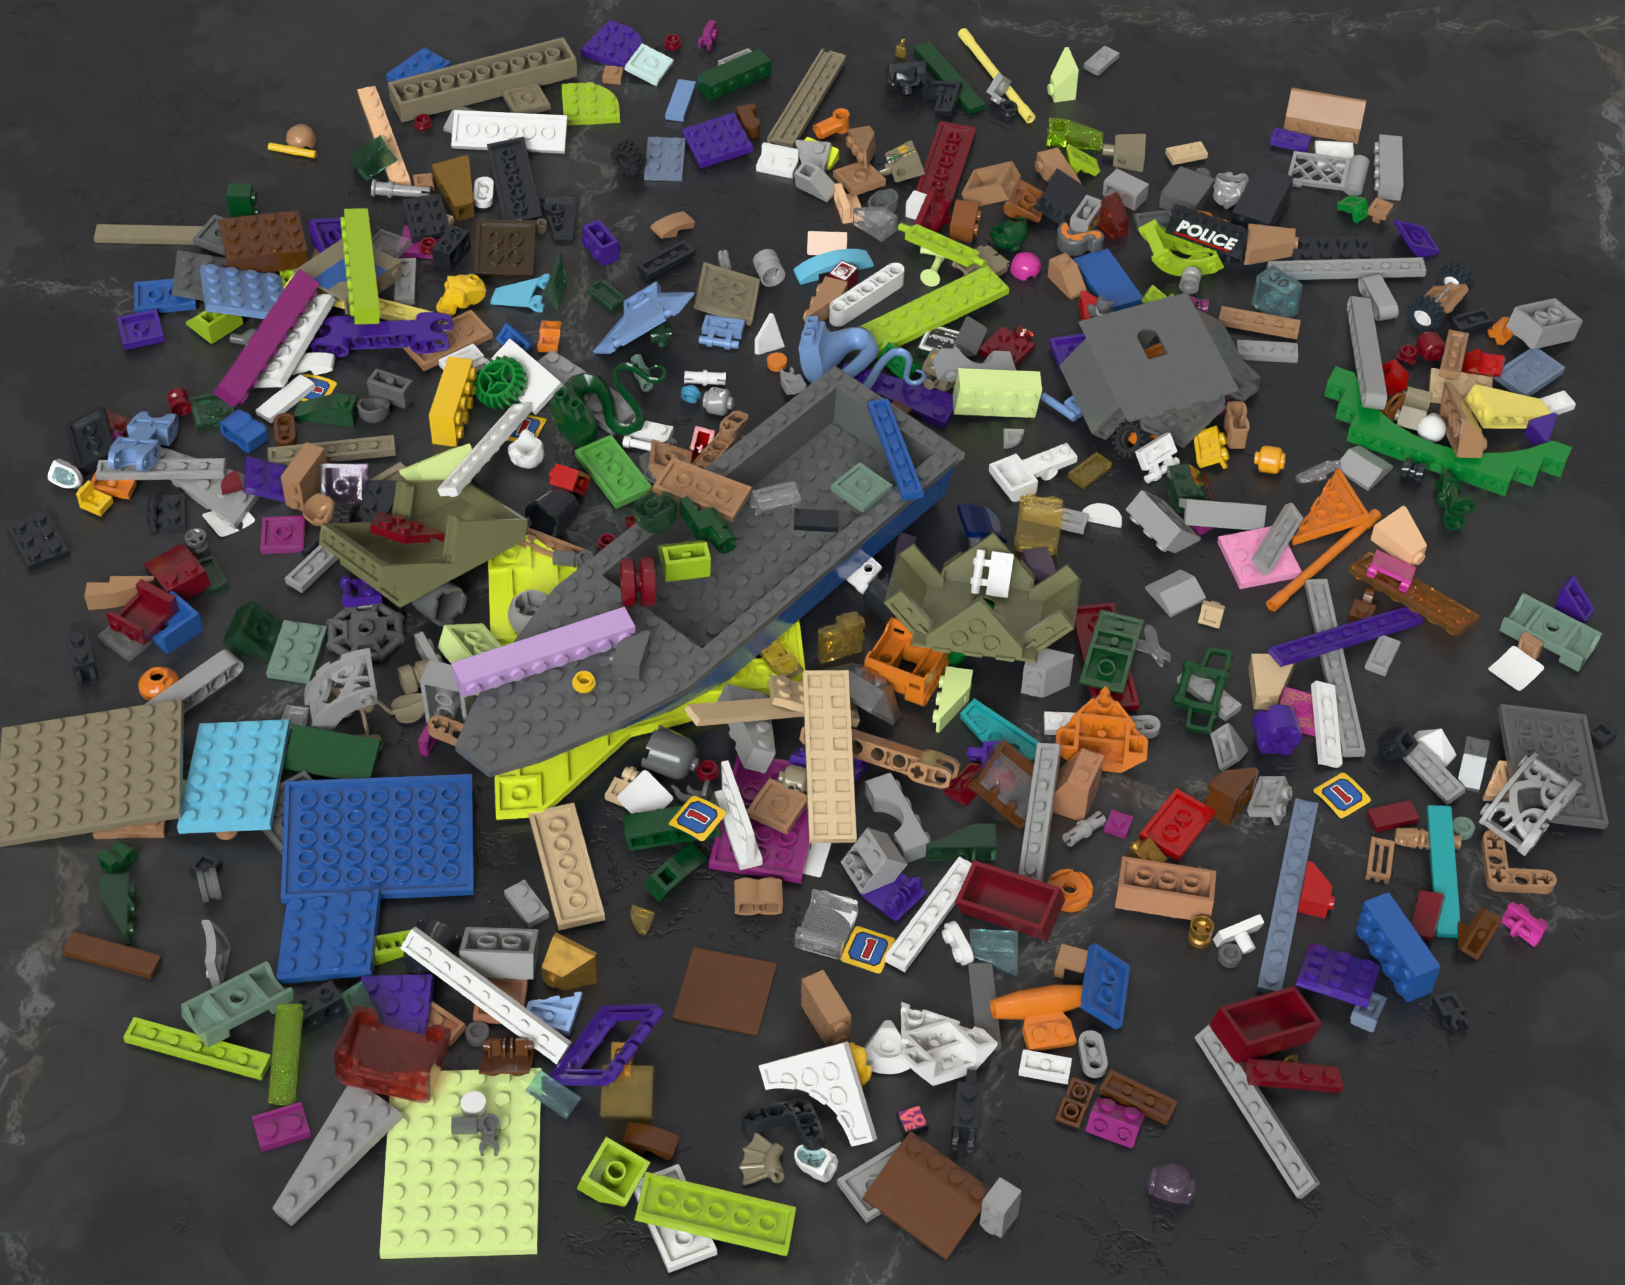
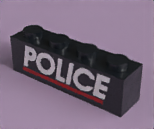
[1165,203,1249,259]

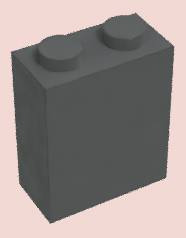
[1159,166,1215,212]

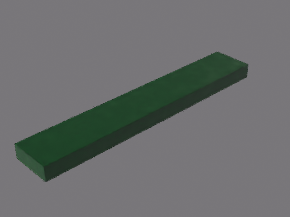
[914,41,985,115]

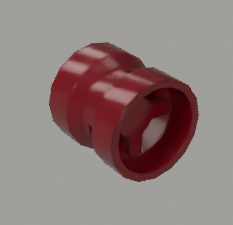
[167,388,192,417]

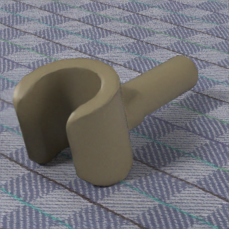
[536,219,547,234]

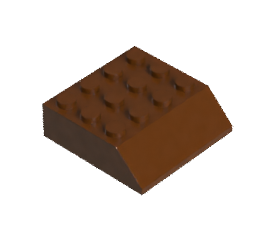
[218,210,308,273]

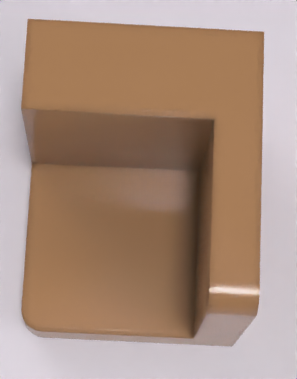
[1054,944,1088,979]

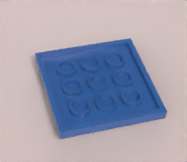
[276,889,382,984]

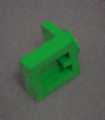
[1337,195,1369,223]

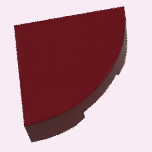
[221,470,243,495]

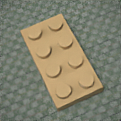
[768,675,860,728]

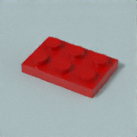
[1139,788,1216,862]

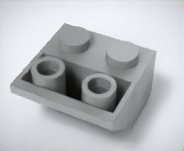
[841,828,907,894]

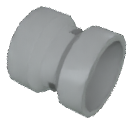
[1179,266,1202,294]

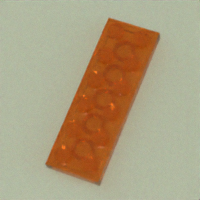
[1347,552,1480,637]

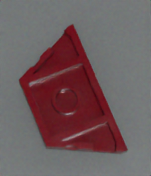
[370,511,446,544]

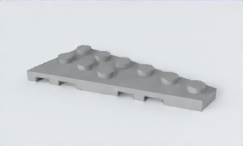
[272,1078,403,1226]

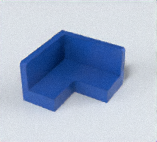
[153,591,203,654]

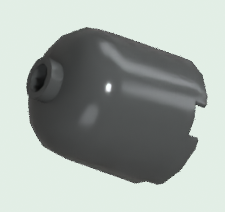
[412,581,467,627]
[641,725,700,780]

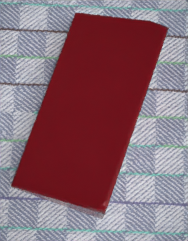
[943,763,982,806]

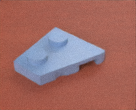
[526,992,582,1036]

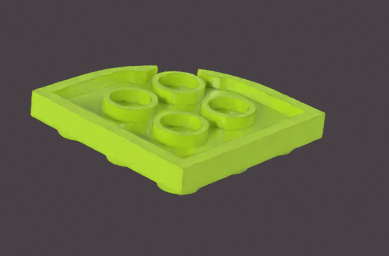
[562,82,620,126]

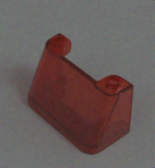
[334,1006,451,1103]

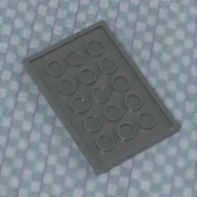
[1497,704,1609,829]

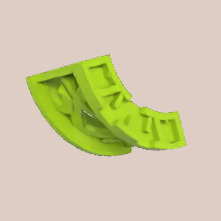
[1138,219,1224,276]

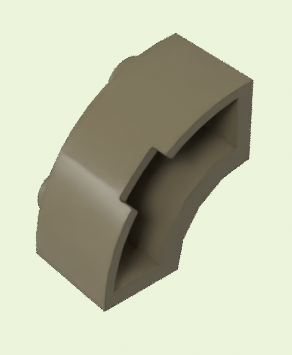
[1394,387,1433,431]

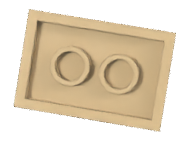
[1428,368,1493,408]

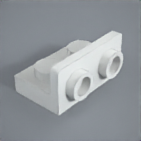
[756,142,799,178]

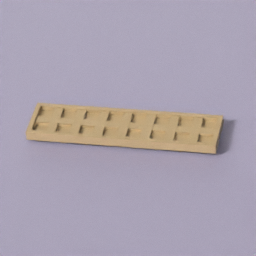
[802,670,857,843]

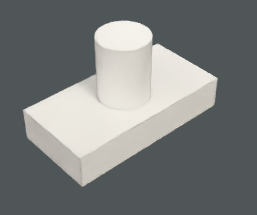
[1213,914,1264,954]

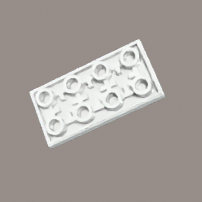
[482,339,563,415]

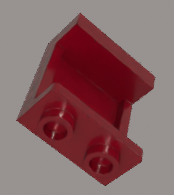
[107,579,179,645]

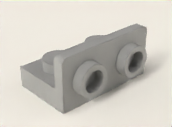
[1247,776,1292,825]

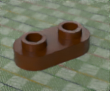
[273,413,296,447]

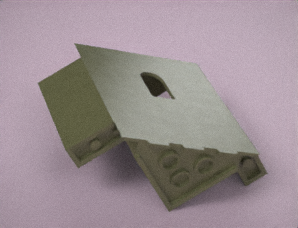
[884,532,1081,663]

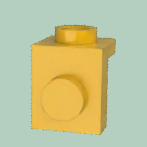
[76,480,114,516]

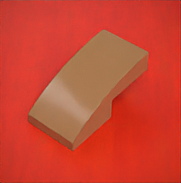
[650,211,695,239]

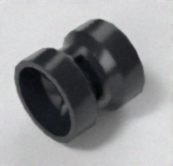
[1400,458,1427,484]

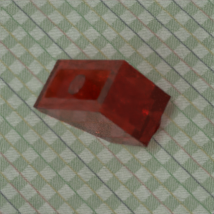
[1098,192,1129,241]

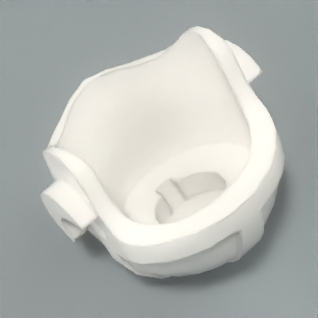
[508,429,544,469]

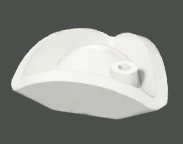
[864,1020,910,1074]

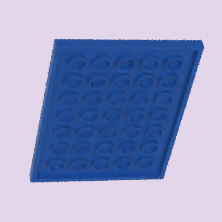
[281,774,474,903]

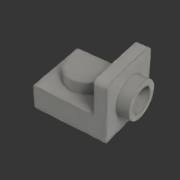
[986,73,1011,105]

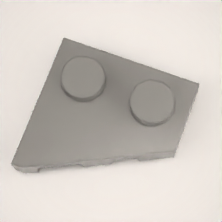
[795,140,832,173]

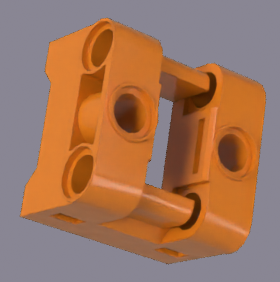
[864,617,949,707]

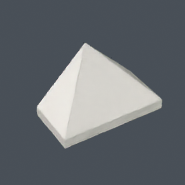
[755,313,785,355]
[1414,729,1457,768]

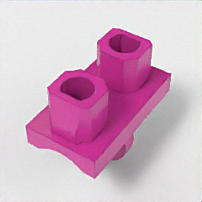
[1501,902,1548,947]

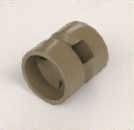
[397,659,429,695]

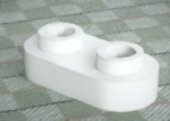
[473,177,494,209]
[942,921,974,966]

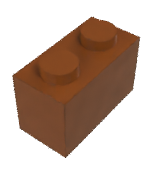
[949,200,982,243]

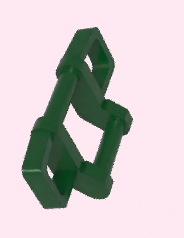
[1172,647,1233,735]

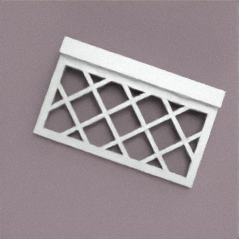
[714,760,763,870]

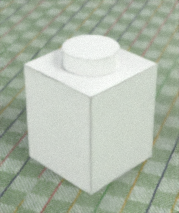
[906,191,927,220]

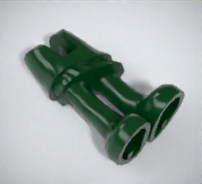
[1435,470,1475,530]

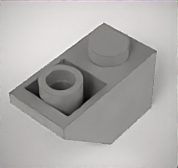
[794,160,835,203]

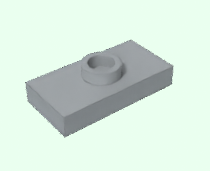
[1083,46,1119,76]

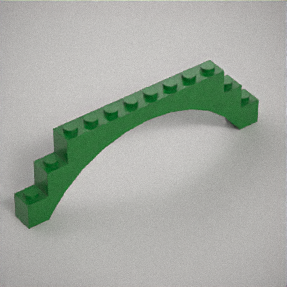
[1324,366,1572,496]

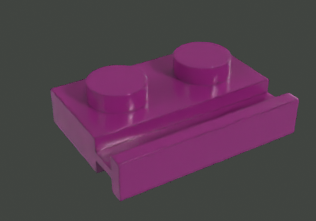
[252,1102,311,1152]

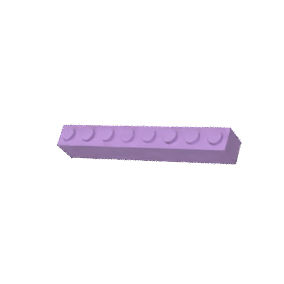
[451,607,635,698]

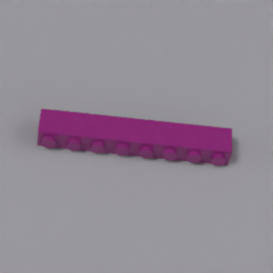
[213,269,319,408]

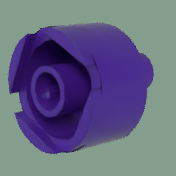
[1251,705,1303,755]

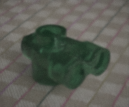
[650,321,671,347]

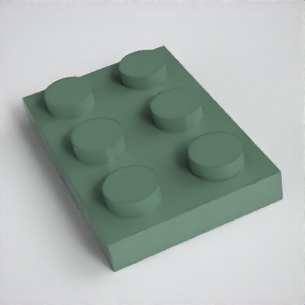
[266,620,328,684]

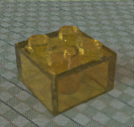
[600,1064,655,1120]

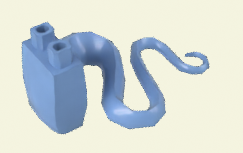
[798,316,926,389]

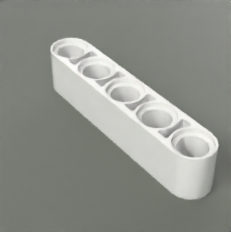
[829,263,904,327]

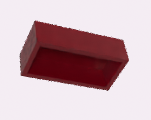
[955,860,1066,941]
[1209,986,1322,1064]

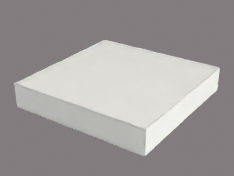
[1314,141,1354,171]

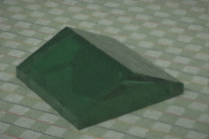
[543,252,567,309]

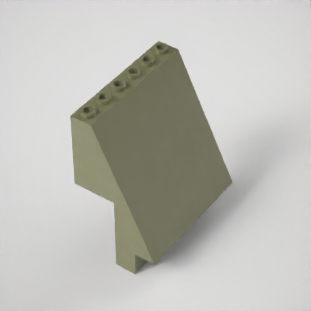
[319,480,528,608]

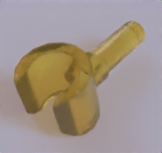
[895,39,907,58]

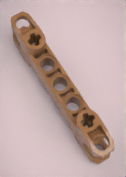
[692,410,748,469]
[799,726,961,789]

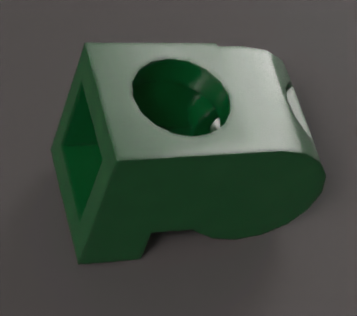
[97,840,139,879]

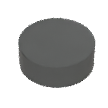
[1217,943,1243,968]
[465,1021,490,1047]

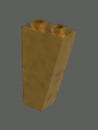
[432,155,475,222]

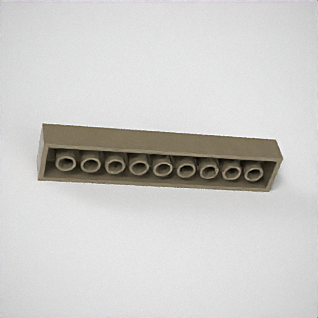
[388,37,577,122]

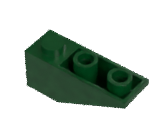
[643,842,708,903]

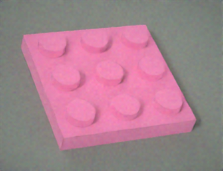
[1218,526,1302,589]

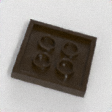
[474,219,536,278]

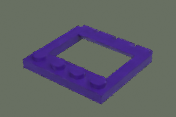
[547,1004,664,1086]

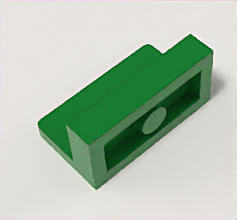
[878,342,923,380]

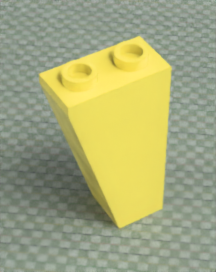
[1464,385,1551,429]

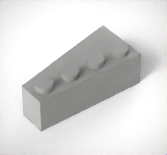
[717,684,776,773]

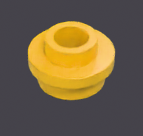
[572,671,596,693]

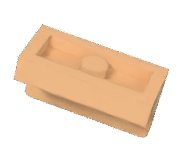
[834,183,865,224]
[807,231,847,255]

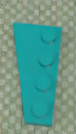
[960,698,1040,781]

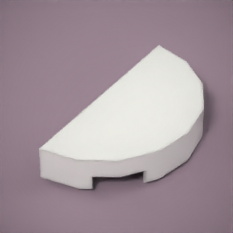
[1082,503,1122,528]

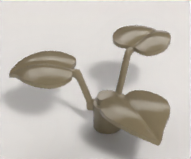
[327,687,425,752]

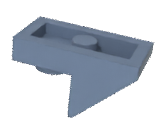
[1350,992,1387,1032]

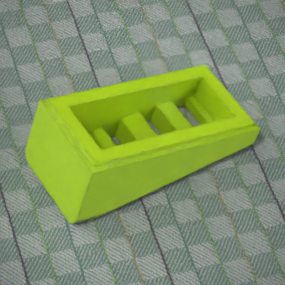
[374,930,411,966]

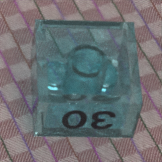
[1252,265,1303,318]

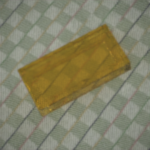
[1068,452,1112,489]

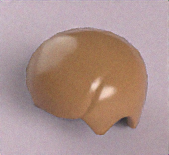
[286,124,317,148]
[302,493,336,526]

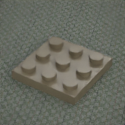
[693,262,760,326]

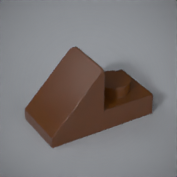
[1458,906,1503,960]

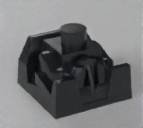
[885,61,926,96]

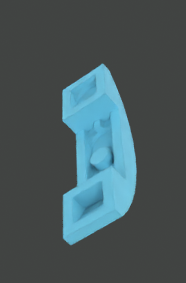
[793,249,874,285]

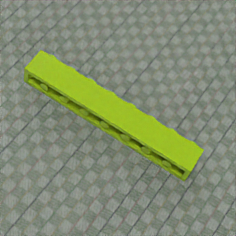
[340,208,380,324]

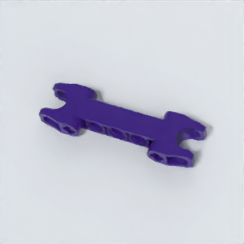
[310,312,454,358]

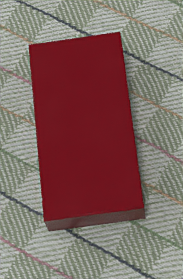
[1366,800,1420,832]
[1411,890,1445,941]

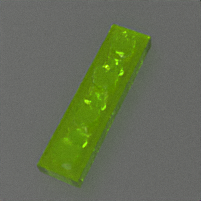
[268,1003,303,1105]

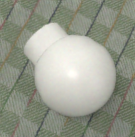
[1417,413,1446,443]

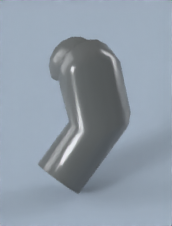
[230,328,257,345]

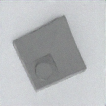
[202,920,231,988]

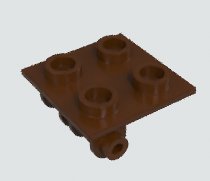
[479,1038,535,1076]

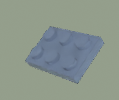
[644,137,686,181]
[1493,348,1565,397]

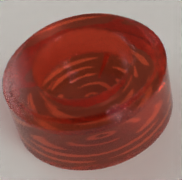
[1013,324,1034,340]

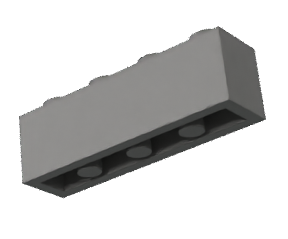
[1373,134,1403,201]

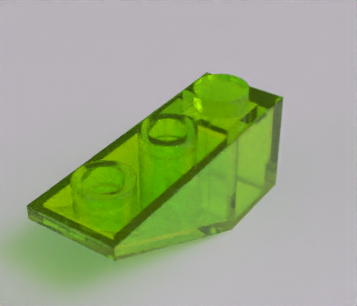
[1046,118,1103,150]

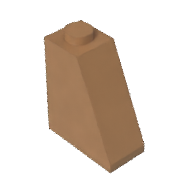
[1244,224,1299,265]

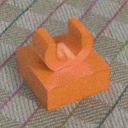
[1487,317,1514,345]

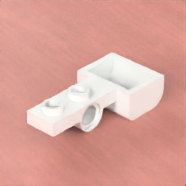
[989,443,1078,502]

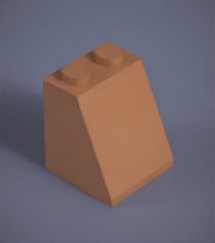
[1053,748,1104,821]

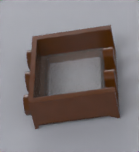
[967,739,1034,829]

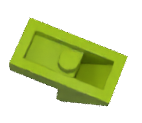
[1066,144,1100,176]

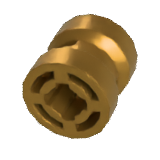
[1188,915,1214,949]

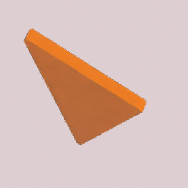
[1291,467,1370,545]

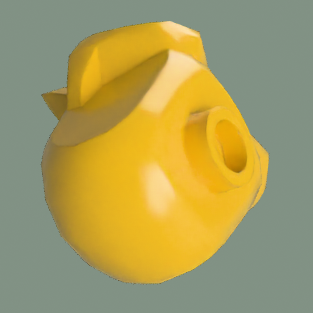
[436,274,486,316]

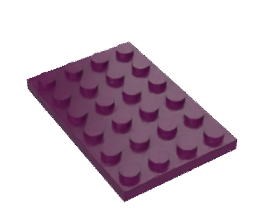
[709,754,811,884]

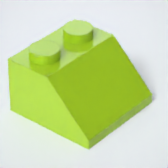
[577,1137,650,1207]

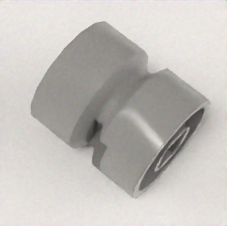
[753,249,785,287]

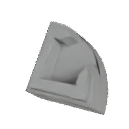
[1003,429,1024,449]

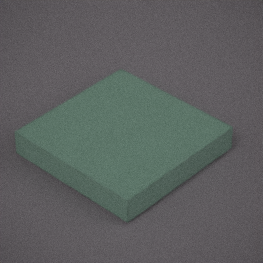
[830,462,893,513]

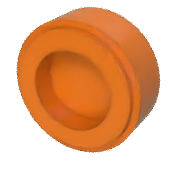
[767,352,787,372]

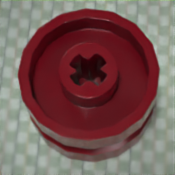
[620,556,657,608]

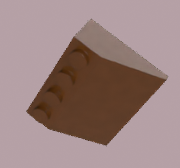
[863,1132,990,1261]

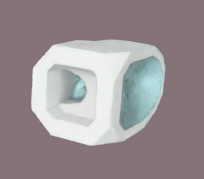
[48,459,83,489]
[794,1145,838,1183]

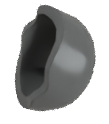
[868,188,899,217]
[357,397,390,423]

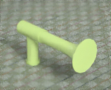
[920,247,945,287]

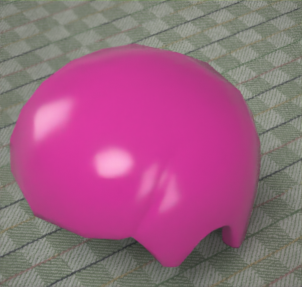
[1010,252,1042,281]

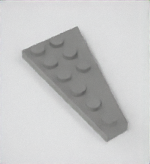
[160,446,260,530]

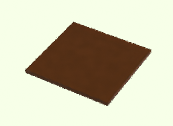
[673,947,777,1036]

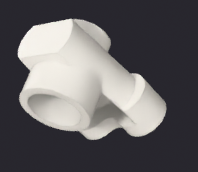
[846,557,882,594]

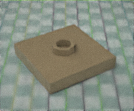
[502,82,551,114]

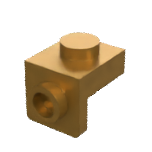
[1125,837,1167,862]

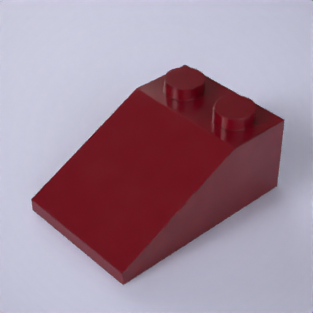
[144,543,212,601]

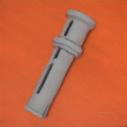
[371,179,431,198]

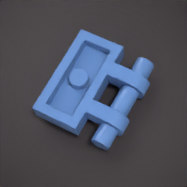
[699,315,745,350]

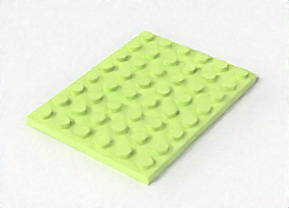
[380,1068,542,1259]

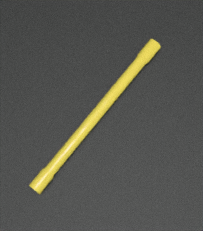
[958,28,1036,123]

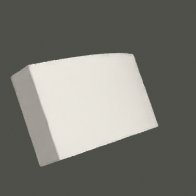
[292,352,335,376]

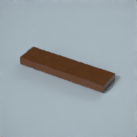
[62,932,162,979]

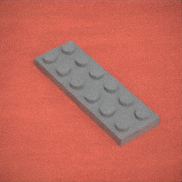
[537,350,635,435]

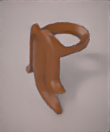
[1378,392,1405,422]

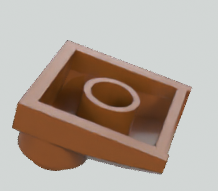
[1003,179,1042,223]

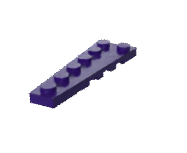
[841,363,954,429]

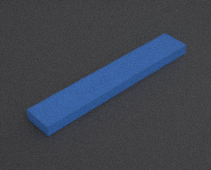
[867,398,924,501]

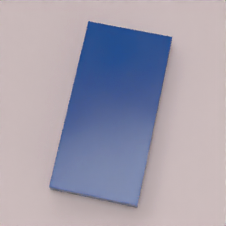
[1073,248,1143,312]

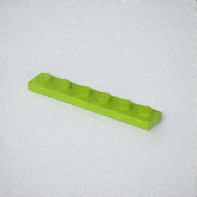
[123,1017,272,1080]

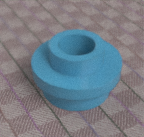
[681,385,701,403]

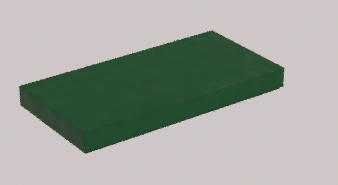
[283,724,382,779]

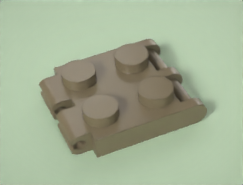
[952,245,1010,277]

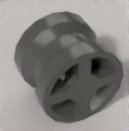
[185,528,209,556]

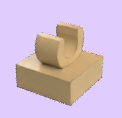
[1198,600,1225,629]

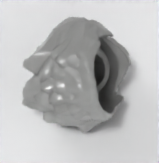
[1213,172,1249,209]

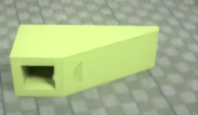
[932,666,973,733]

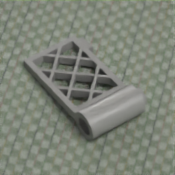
[1288,151,1369,196]

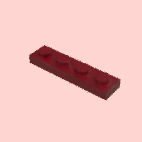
[1244,1058,1344,1093]

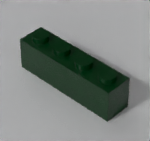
[698,49,771,101]
[624,800,721,851]

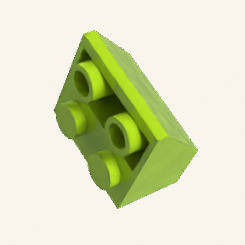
[186,310,243,344]
[658,540,711,582]

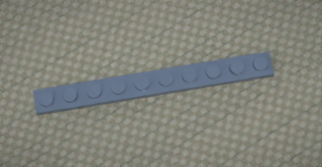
[1256,798,1318,994]

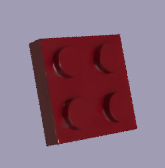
[979,326,1035,368]

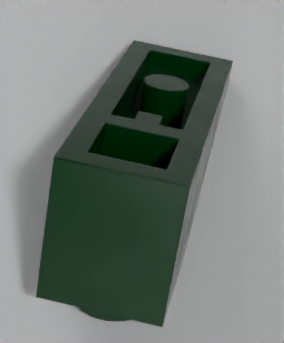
[293,393,359,427]

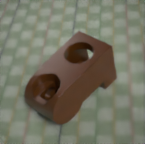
[736,103,760,139]

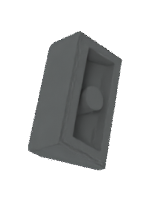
[954,316,987,357]

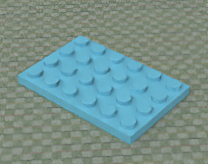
[177,719,291,834]

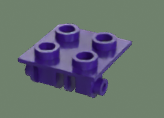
[860,873,927,922]

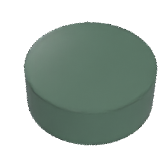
[1452,817,1475,840]

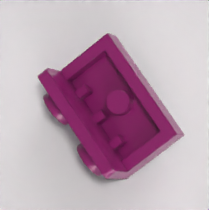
[1086,1097,1146,1148]

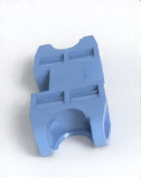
[108,411,179,472]

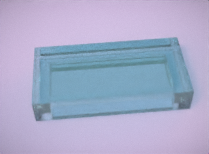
[525,1070,581,1119]

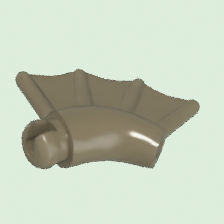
[739,1132,785,1186]

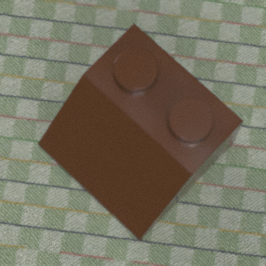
[1205,767,1259,827]

